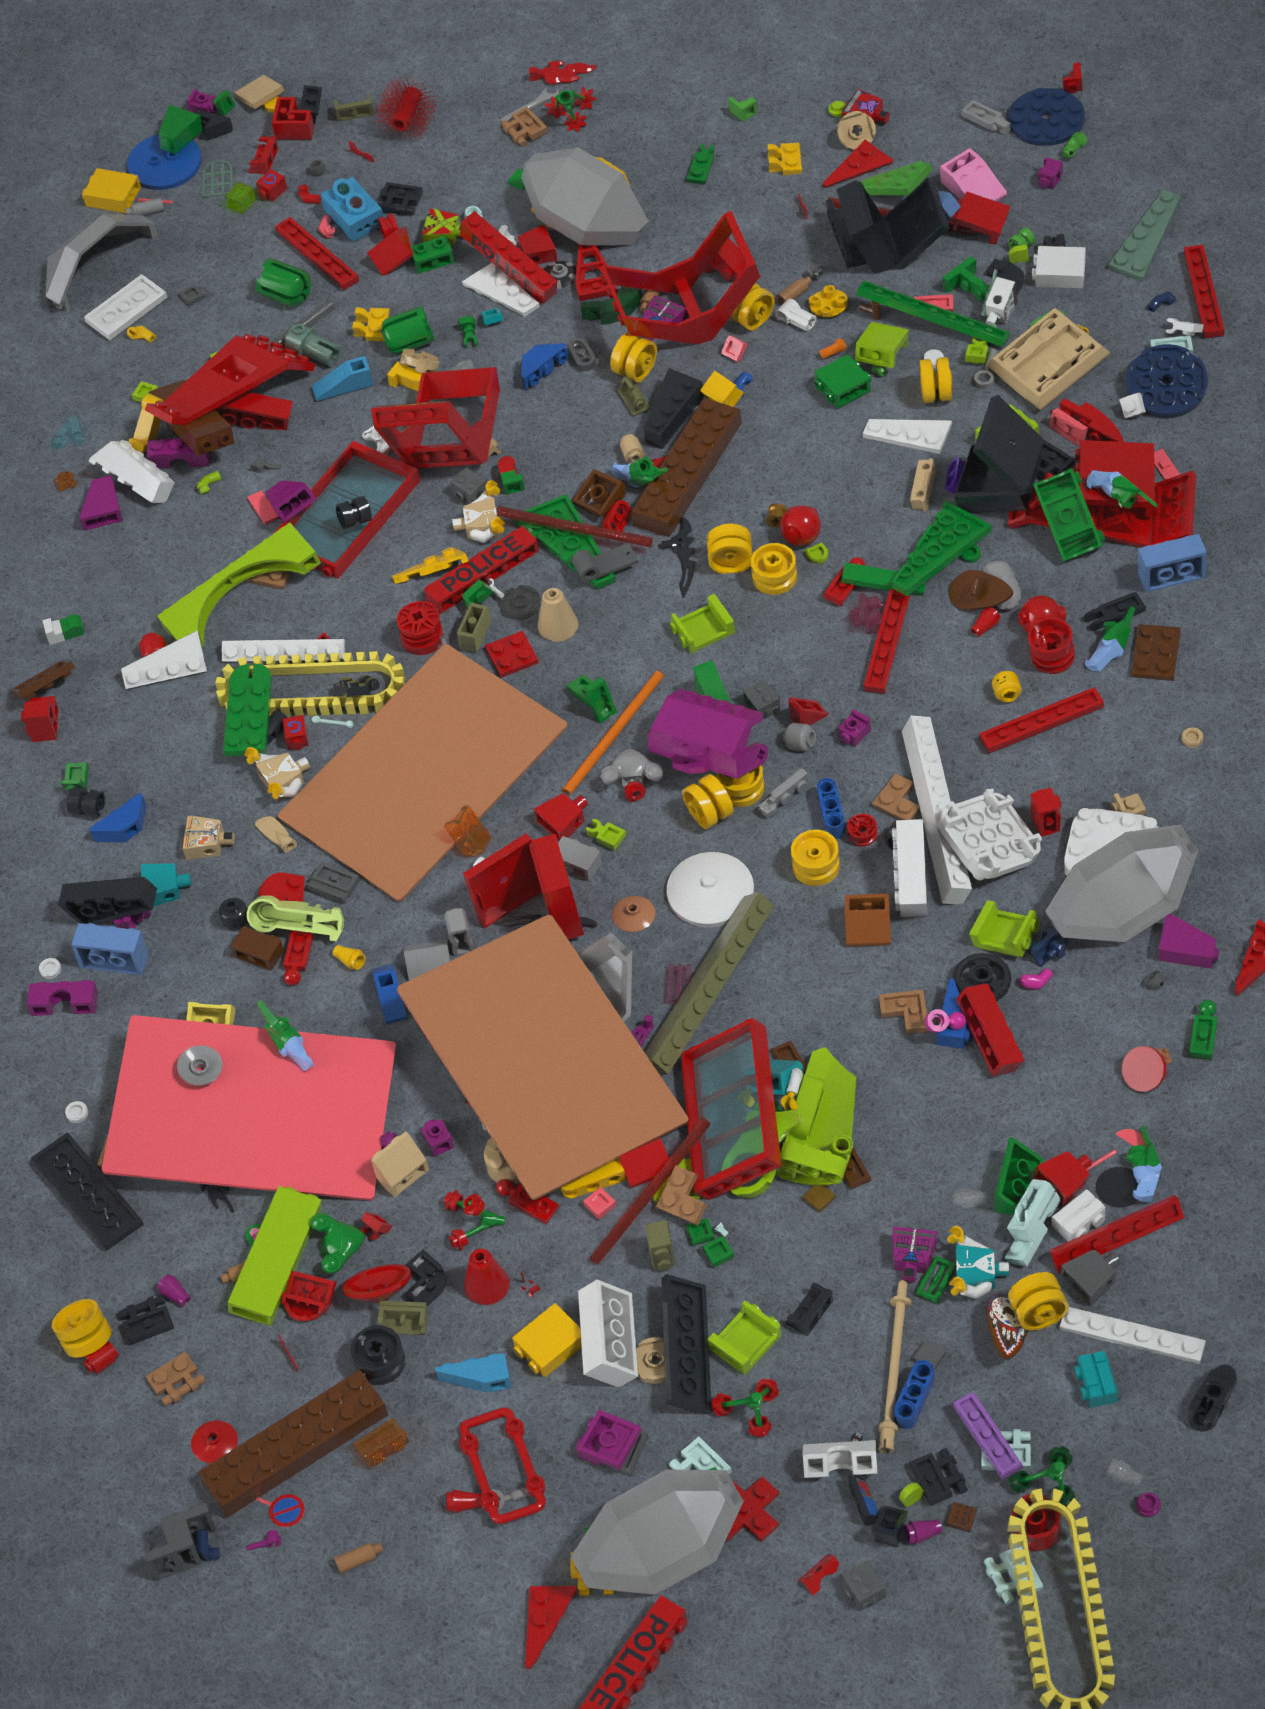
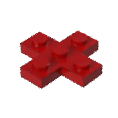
[726,1476,780,1542]

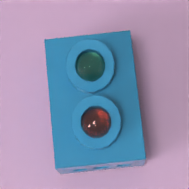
[320,177,384,242]

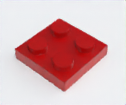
[485,630,539,678]

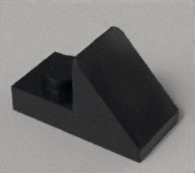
[195,110,233,141]
[872,1505,908,1547]

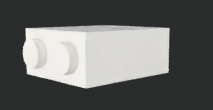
[1032,246,1086,288]

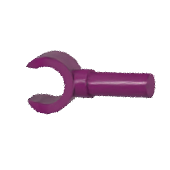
[247,1530,281,1551]

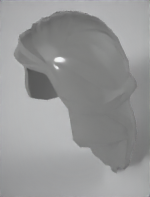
[981,560,1021,610]

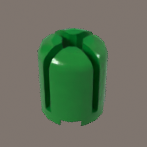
[256,258,311,307]
[381,306,435,355]

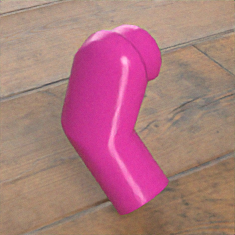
[1019,968,1053,990]

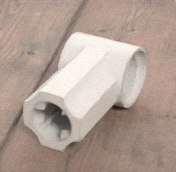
[775,299,816,331]

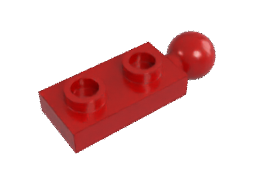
[823,557,865,607]
[283,930,314,986]
[496,1179,559,1224]

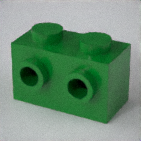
[411,236,455,274]

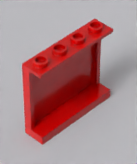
[1075,440,1155,517]

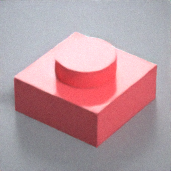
[721,335,748,362]
[583,1187,616,1220]

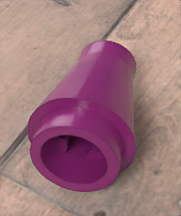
[157,1274,191,1307]
[904,1519,942,1545]

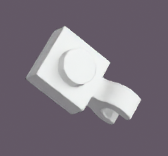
[1165,318,1204,336]

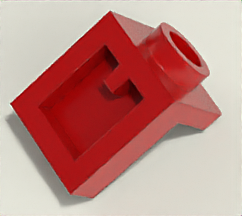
[1063,63,1082,93]

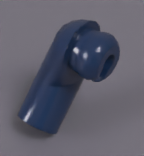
[1147,291,1176,312]
[196,1529,220,1562]

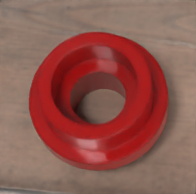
[624,781,646,802]

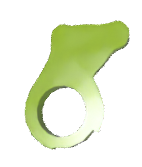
[723,1109,801,1198]

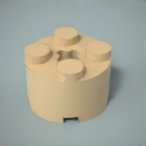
[484,1138,521,1185]

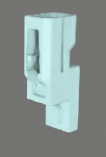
[1005,1179,1061,1266]

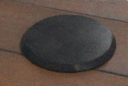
[1096,1167,1138,1208]

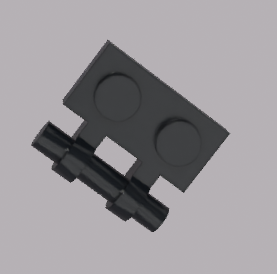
[378,182,423,216]
[1037,440,1075,480]
[333,675,380,697]
[119,1295,174,1345]
[910,1448,968,1506]

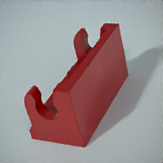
[248,136,279,174]

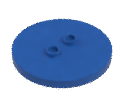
[127,134,202,190]

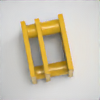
[700,370,744,407]

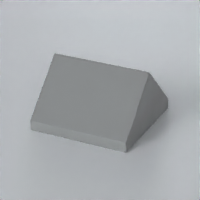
[404,939,451,980]

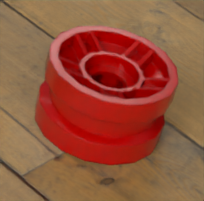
[378,213,399,239]
[847,814,878,847]

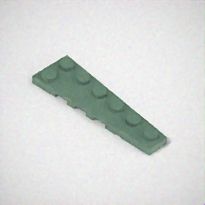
[1108,189,1181,281]

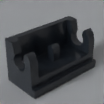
[300,85,322,125]
[785,1282,833,1336]

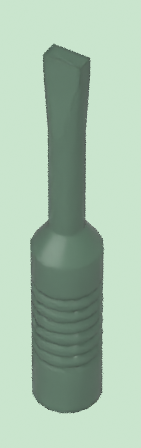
[981,270,998,317]

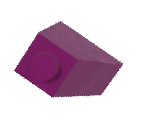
[80,475,123,531]
[265,480,317,523]
[1158,914,1220,969]

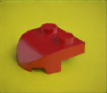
[258,872,305,906]
[282,1271,337,1321]

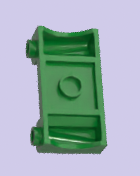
[1033,468,1106,561]

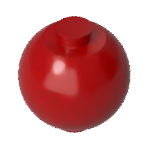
[780,505,821,546]
[1018,595,1067,633]

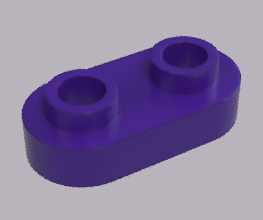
[945,457,966,494]

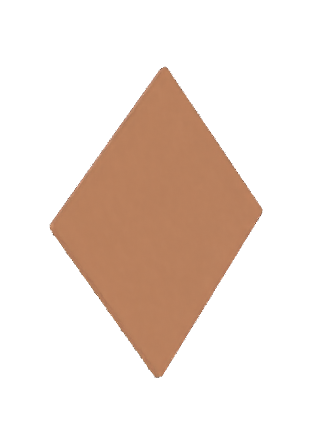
[278,644,568,902]
[397,915,688,1200]

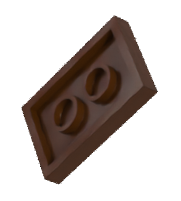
[1131,624,1181,681]
[9,660,75,700]

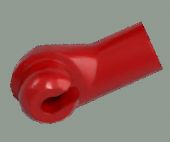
[297,185,321,204]

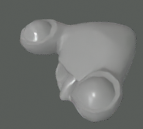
[601,749,664,788]

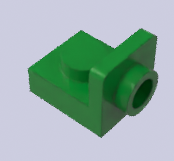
[462,579,494,609]

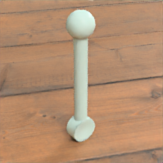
[312,716,354,728]

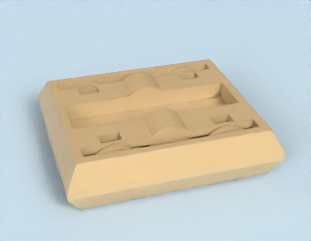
[987,308,1110,411]

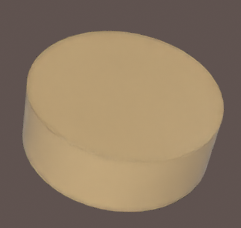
[1182,728,1203,748]

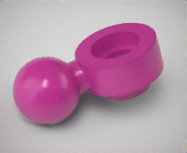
[924,1009,966,1033]

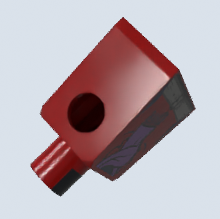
[842,88,890,127]

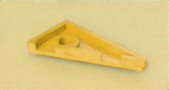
[392,547,469,584]

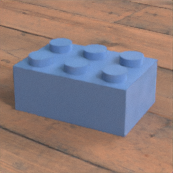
[1138,534,1207,592]
[71,923,149,975]

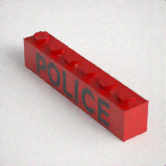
[460,211,558,304]
[424,526,539,614]
[579,1595,688,1709]

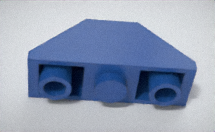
[522,343,569,390]
[89,793,146,842]
[372,963,407,1024]

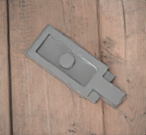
[961,100,1011,135]
[758,768,808,818]

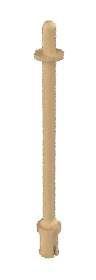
[878,1280,911,1454]

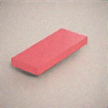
[1154,449,1180,480]
[247,490,279,525]

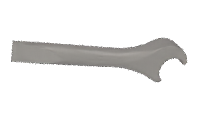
[500,89,559,122]

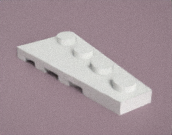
[462,263,540,317]
[863,419,952,454]
[121,630,207,689]

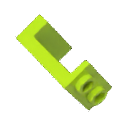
[855,322,909,368]
[670,594,735,653]
[969,900,1040,957]
[707,1300,781,1375]

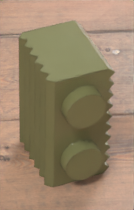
[456,603,492,653]
[645,1220,676,1271]

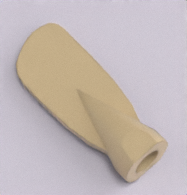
[255,816,297,853]

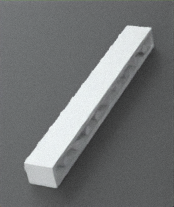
[902,715,972,904]

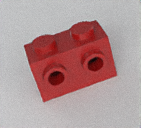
[1030,787,1061,837]

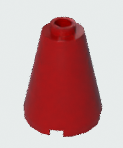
[464,1249,510,1305]

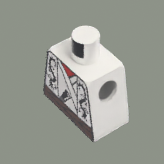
[985,277,1018,327]

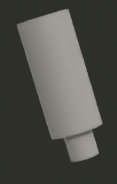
[126,198,164,216]

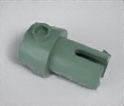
[285,324,342,367]

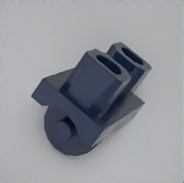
[1028,927,1069,967]

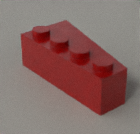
[215,391,293,430]

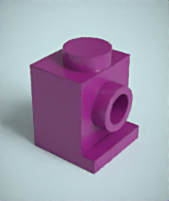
[186,89,216,113]
[1038,157,1063,190]
[838,709,871,747]
[421,1119,454,1157]

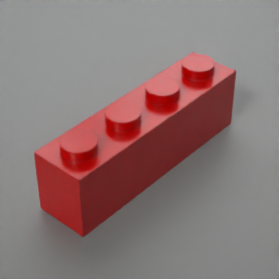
[956,983,1025,1076]

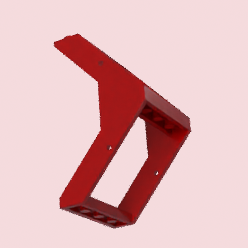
[600,211,760,344]
[371,367,500,468]

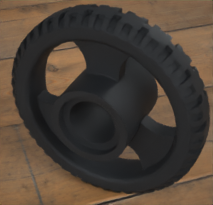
[953,953,1011,1001]

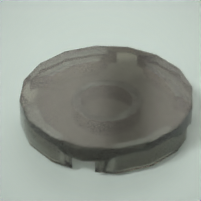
[500,585,541,620]

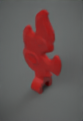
[529,60,597,84]

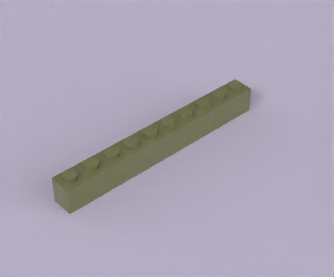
[645,892,774,1076]

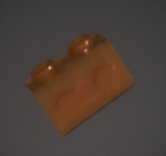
[444,805,492,857]
[353,1418,409,1468]

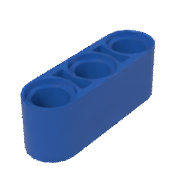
[817,778,845,839]
[894,1360,935,1429]

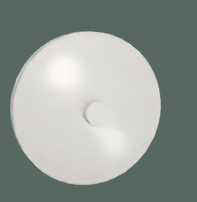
[667,852,754,927]

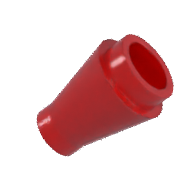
[970,607,1001,637]
[446,1489,481,1513]

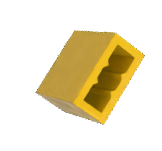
[82,168,141,213]
[512,1303,582,1378]

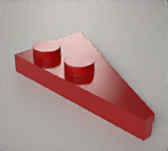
[823,140,893,188]
[1234,919,1265,996]
[525,1586,577,1669]

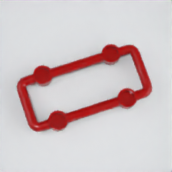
[459,1407,546,1524]

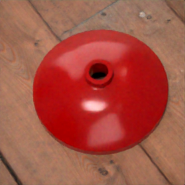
[342,1264,411,1303]

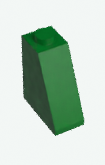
[159,105,202,154]
[693,660,731,703]

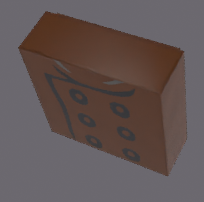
[947,1502,977,1532]

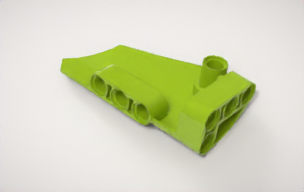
[775,1047,856,1185]

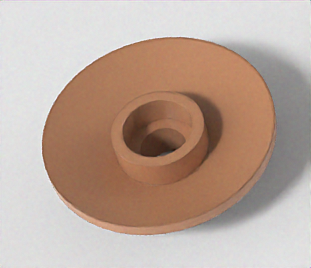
[612,896,655,932]

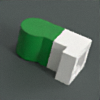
[43,614,85,645]

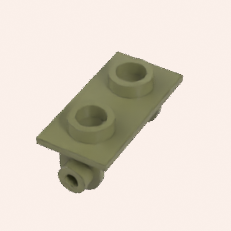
[617,377,651,416]

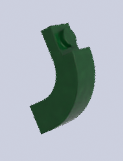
[581,286,643,325]

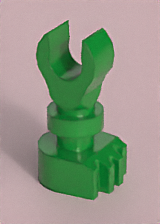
[458,316,478,349]

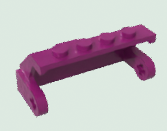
[647,689,768,779]

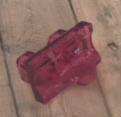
[848,593,882,635]

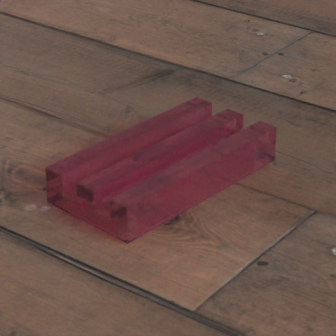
[667,964,691,1005]

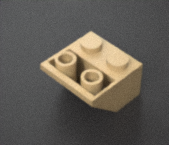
[371,1131,429,1198]

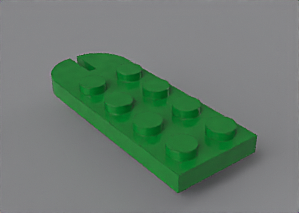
[223,663,272,756]

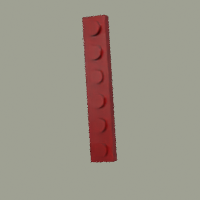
[275,217,359,290]
[1184,245,1224,338]
[864,589,910,694]
[979,687,1104,753]
[1049,1195,1184,1273]

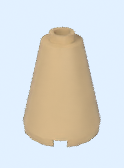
[537,588,579,642]

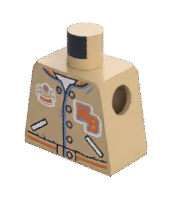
[182,816,235,860]

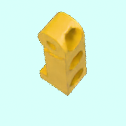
[387,361,422,391]
[129,394,164,453]
[560,1158,626,1199]

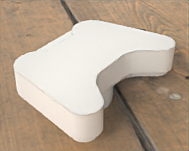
[362,426,391,455]

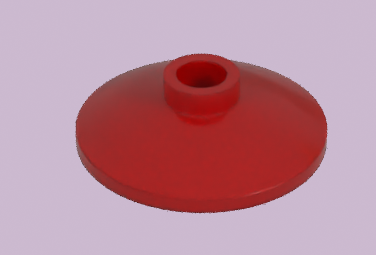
[191,1420,238,1463]

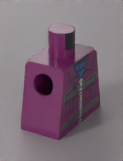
[643,295,687,341]
[893,1227,938,1283]

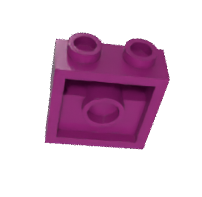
[576,1410,642,1470]

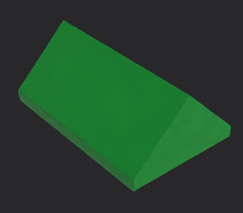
[994,1137,1045,1216]

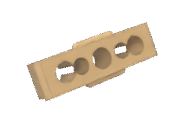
[910,458,936,512]

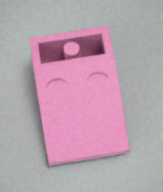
[940,148,1007,201]

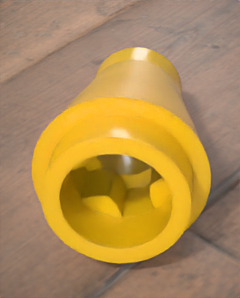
[333,945,366,970]

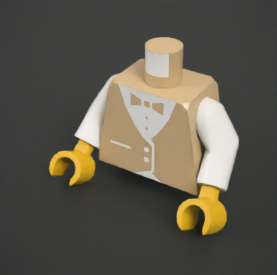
[452,480,505,543]
[244,747,310,802]

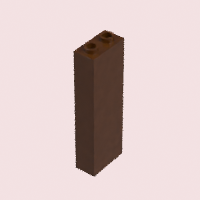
[148,380,234,456]

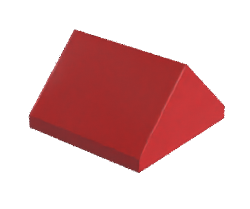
[367,227,413,276]
[619,1137,673,1188]

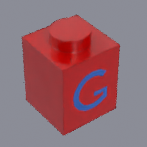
[256,169,287,202]
[283,715,309,750]

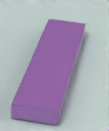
[953,1392,1023,1480]

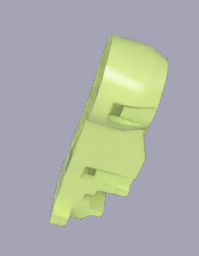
[247,895,344,941]

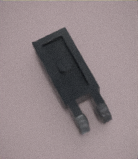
[1084,592,1146,631]

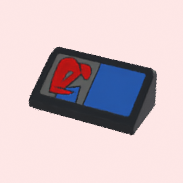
[848,1474,879,1526]

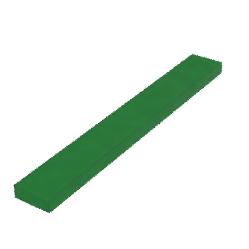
[856,281,1010,347]

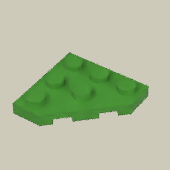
[861,161,933,196]

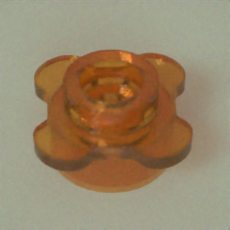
[55,471,77,491]

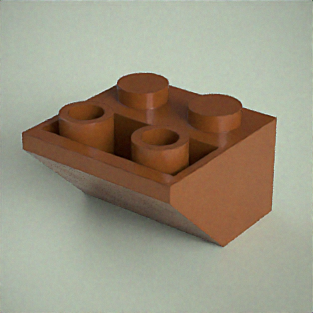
[845,894,891,947]

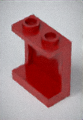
[951,191,1010,245]

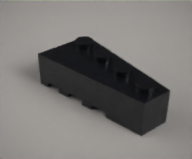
[644,368,704,449]
[58,877,157,925]

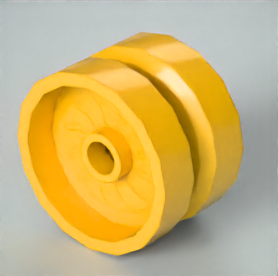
[730,283,775,331]
[610,332,657,382]
[919,357,952,403]
[707,523,753,574]
[751,543,797,595]
[716,765,764,807]
[682,774,734,830]
[791,830,840,886]
[1008,1272,1069,1331]
[51,1299,112,1358]

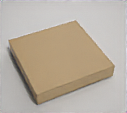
[234,75,284,109]

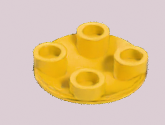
[809,285,848,317]

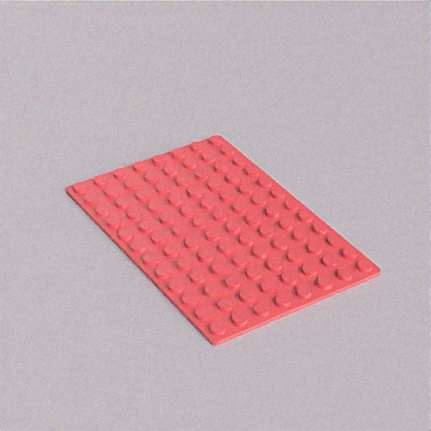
[102,1015,396,1201]

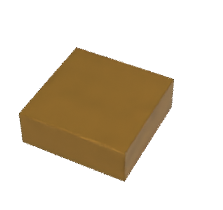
[803,1185,836,1212]

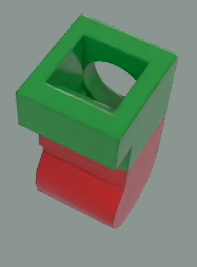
[498,456,525,495]

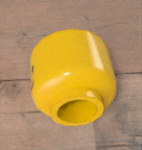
[992,671,1022,702]

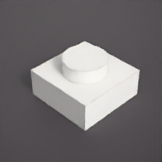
[1119,393,1146,419]

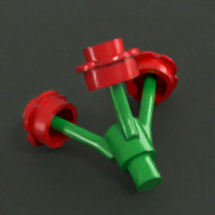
[444,1190,505,1251]
[712,1378,779,1437]

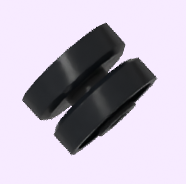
[350,1325,406,1385]

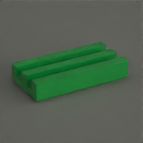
[915,1256,957,1304]

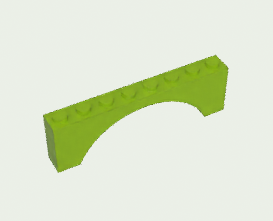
[157,523,321,647]

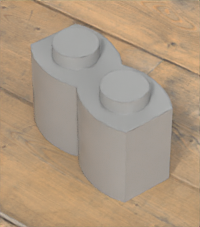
[445,908,474,956]

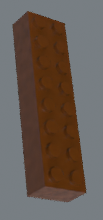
[632,398,742,537]
[198,1370,388,1518]

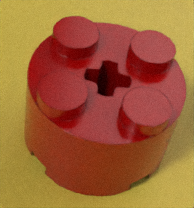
[1011,1494,1062,1551]

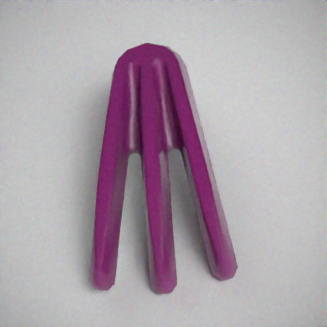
[631,1015,654,1047]

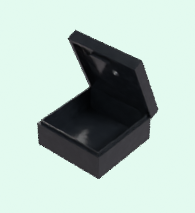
[836,177,949,274]
[954,395,1044,513]

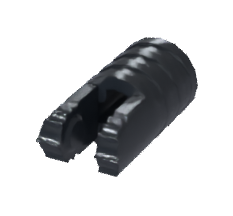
[267,710,288,746]

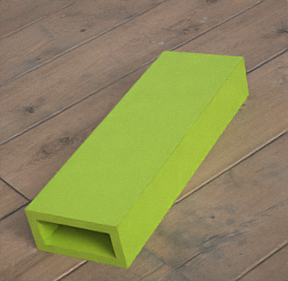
[228,1186,322,1326]

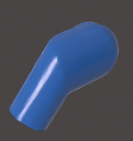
[734,372,753,397]

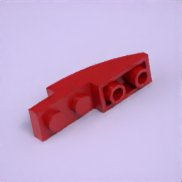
[1059,398,1124,442]

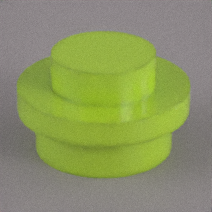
[828,101,846,117]

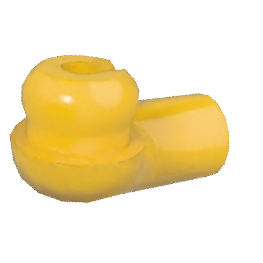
[127,326,156,343]

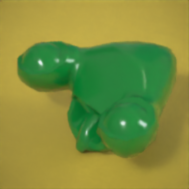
[310,1213,366,1275]

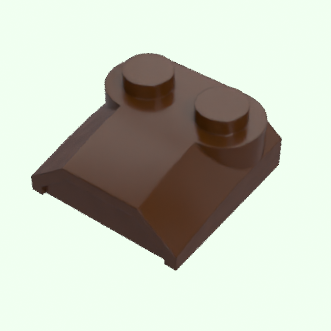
[572,469,626,517]

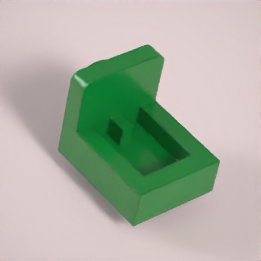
[61,763,89,792]

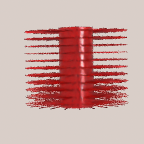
[374,76,439,141]

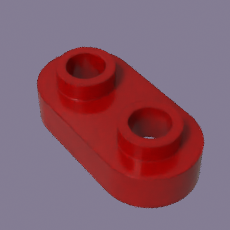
[603,500,631,537]

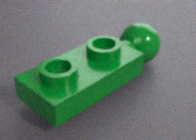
[1189,1000,1218,1060]

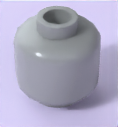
[782,723,816,752]

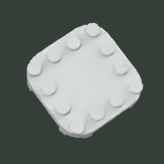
[936,789,1042,880]
[1064,808,1158,876]

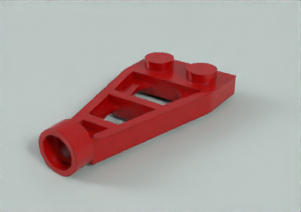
[575,244,617,301]

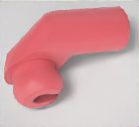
[318,215,335,238]

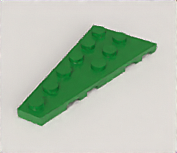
[511,494,616,589]
[891,500,992,596]

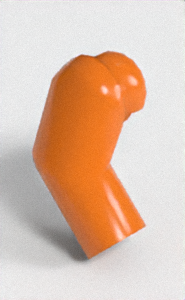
[819,339,847,360]

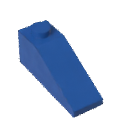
[936,978,971,1049]

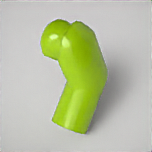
[197,471,221,494]

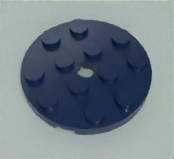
[1008,88,1085,146]
[1126,344,1208,418]

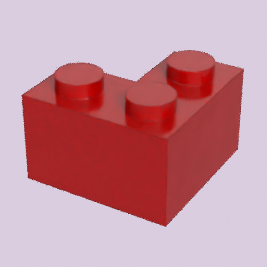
[272,97,314,140]
[704,238,746,281]
[21,696,59,742]

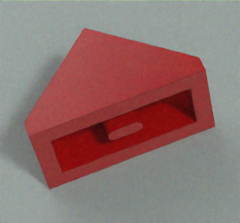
[788,697,829,725]

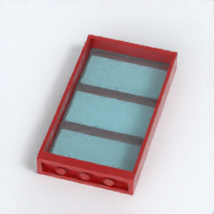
[273,441,421,579]
[681,1018,782,1200]

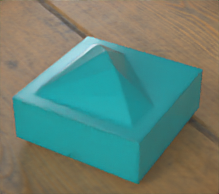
[480,307,504,325]

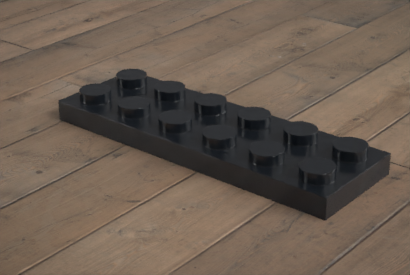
[31,1132,144,1251]
[661,1274,712,1414]

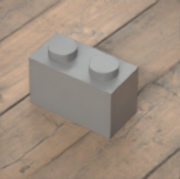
[558,836,602,881]

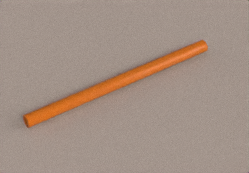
[562,671,664,796]

